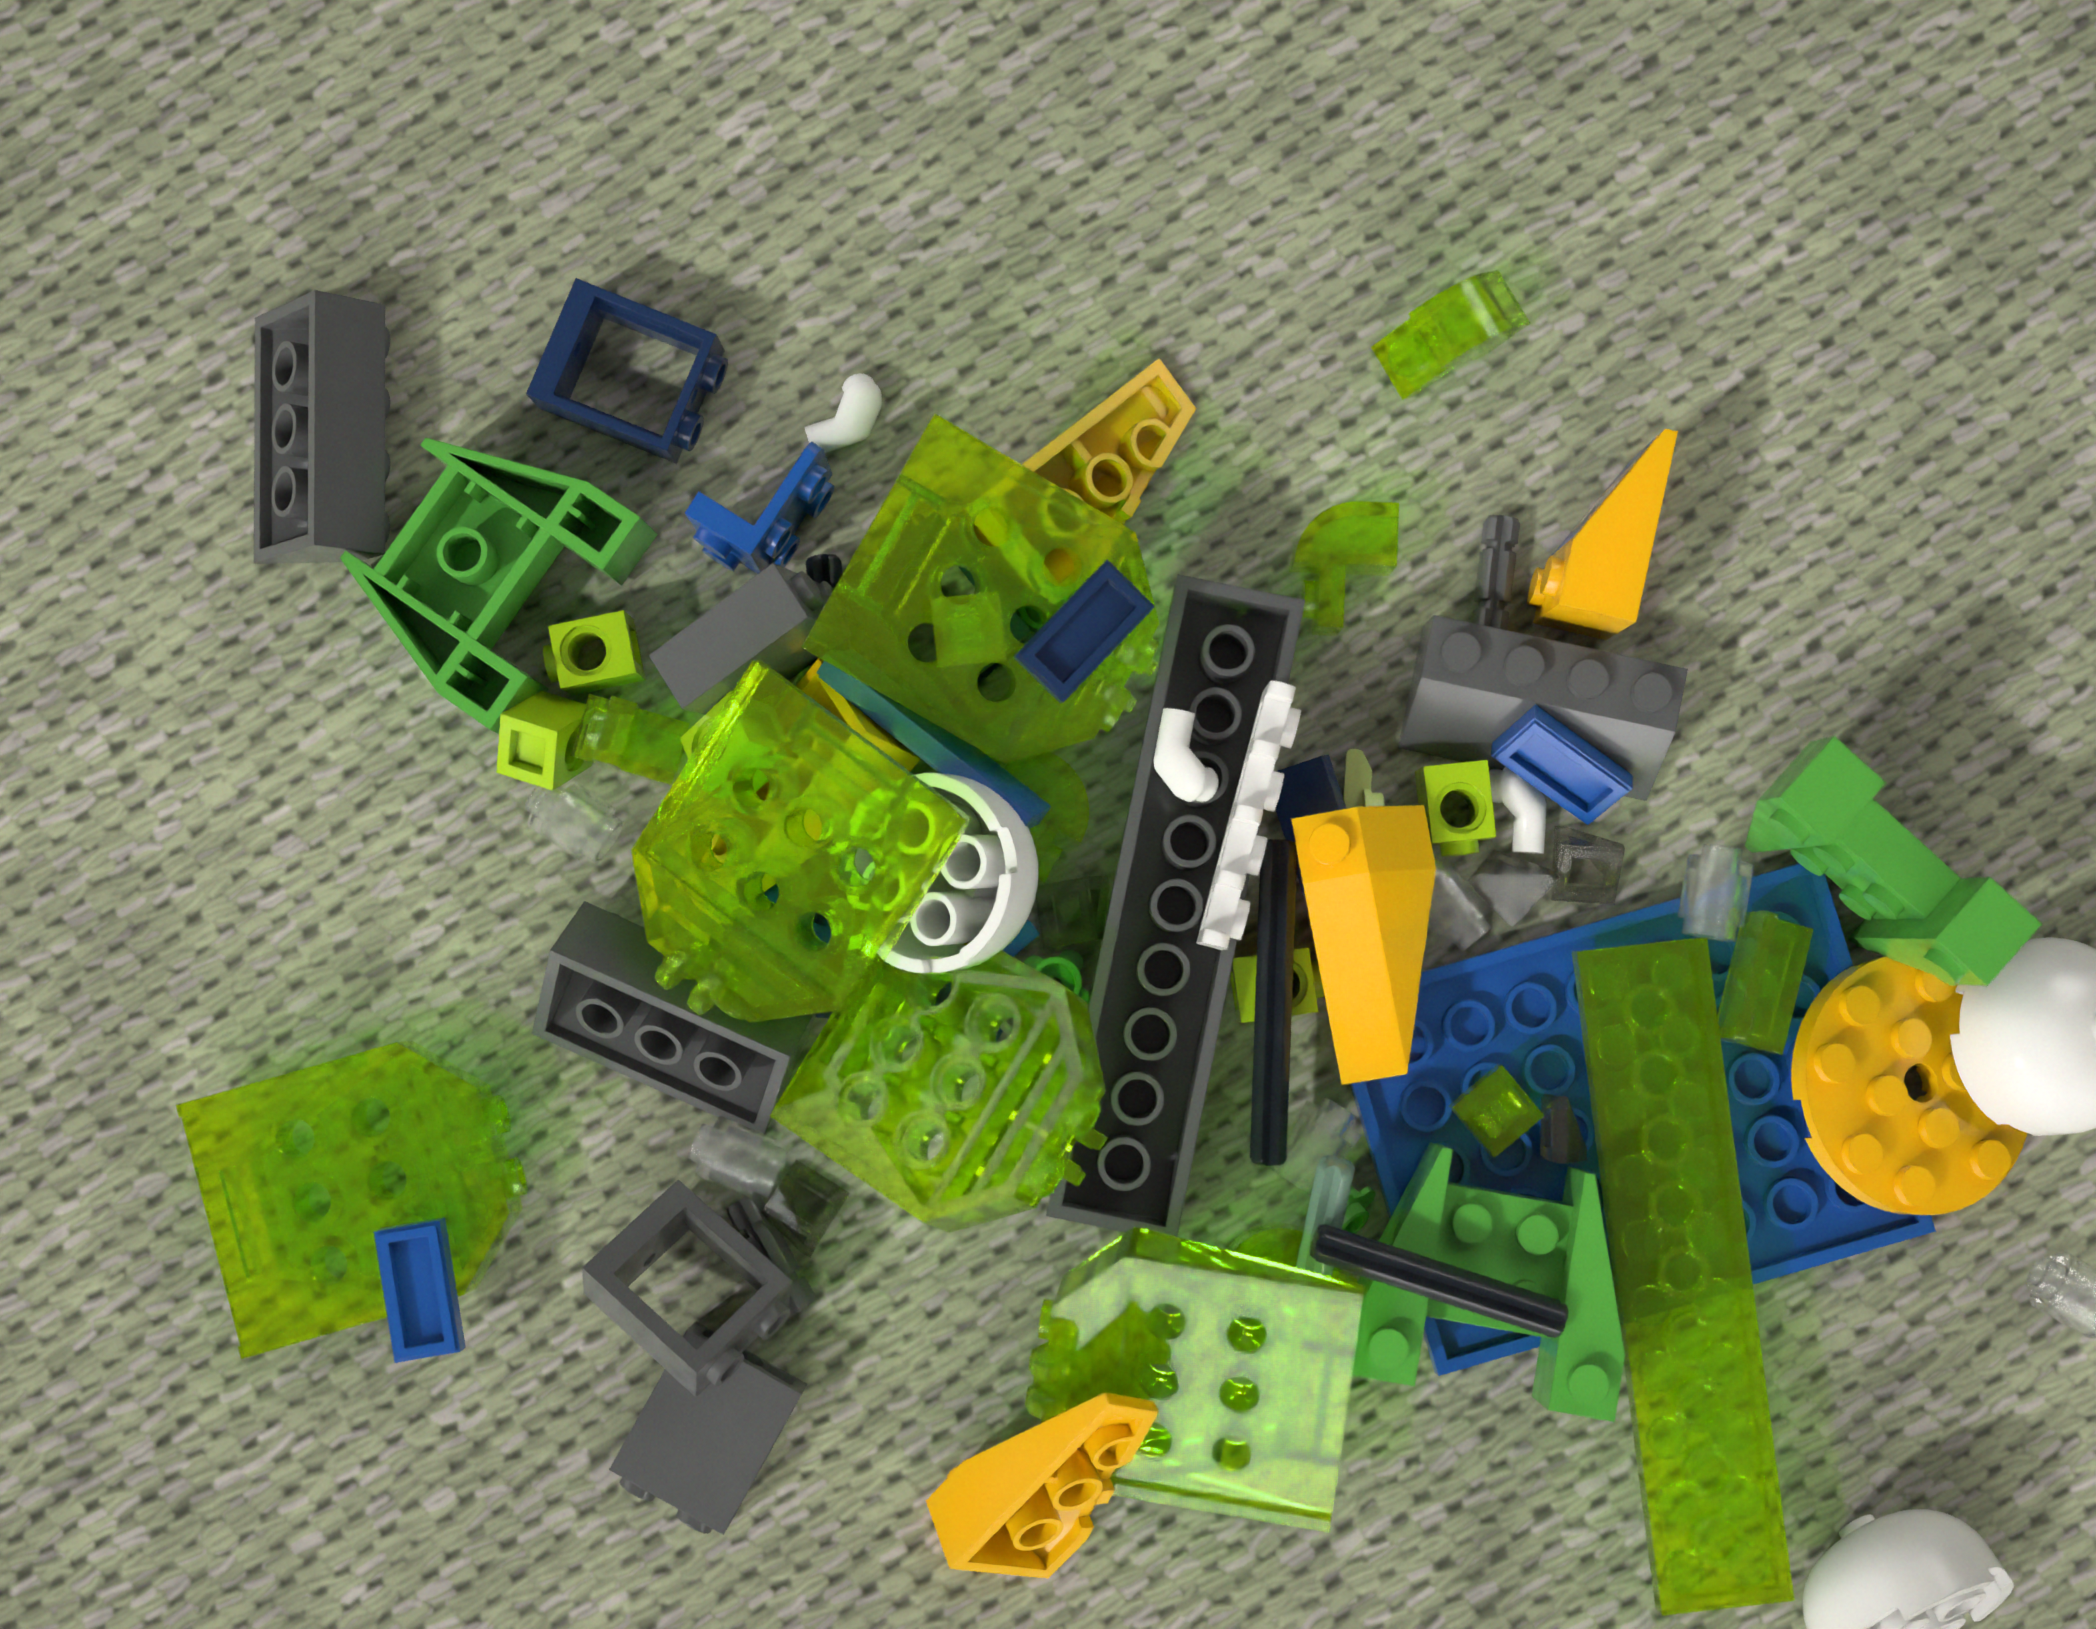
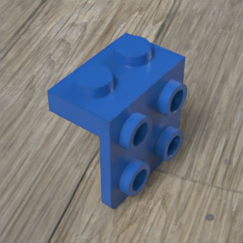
[685,442,835,574]

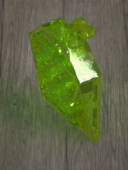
[801,413,1160,763]
[631,660,972,1022]
[770,941,1107,1233]
[176,1041,528,1359]
[1025,1227,1364,1533]

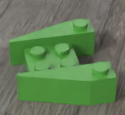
[340,438,658,734]
[1745,736,2042,986]
[1339,1142,1625,1422]

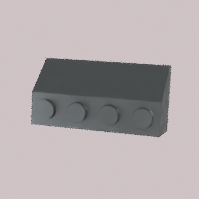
[254,290,390,564]
[1398,615,1688,801]
[532,901,819,1137]

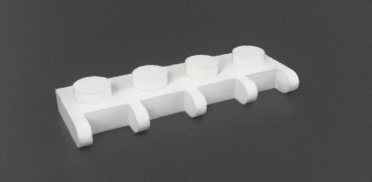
[1196,681,1301,950]

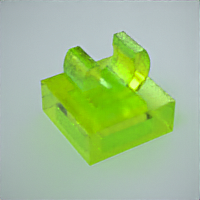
[930,591,1007,667]
[1448,1064,1545,1158]

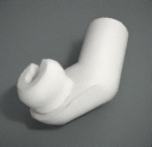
[804,373,882,453]
[1153,708,1219,802]
[1489,767,1547,854]

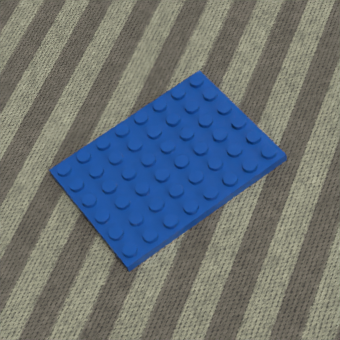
[1325,863,1936,1376]

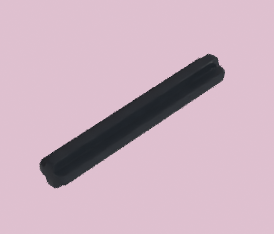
[1310,1224,1569,1338]

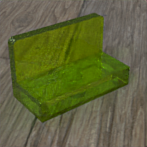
[1712,910,1814,1055]

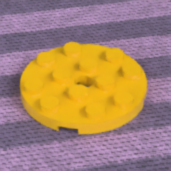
[1791,956,2028,1215]

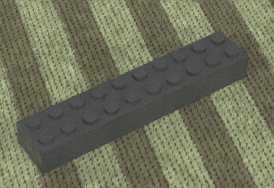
[1046,574,1305,1243]

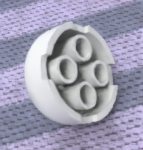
[839,773,1039,973]
[1950,937,2096,1136]
[1802,1509,2014,1629]

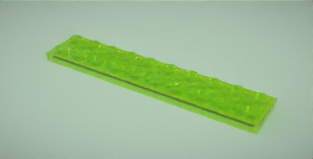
[1572,937,1795,1616]

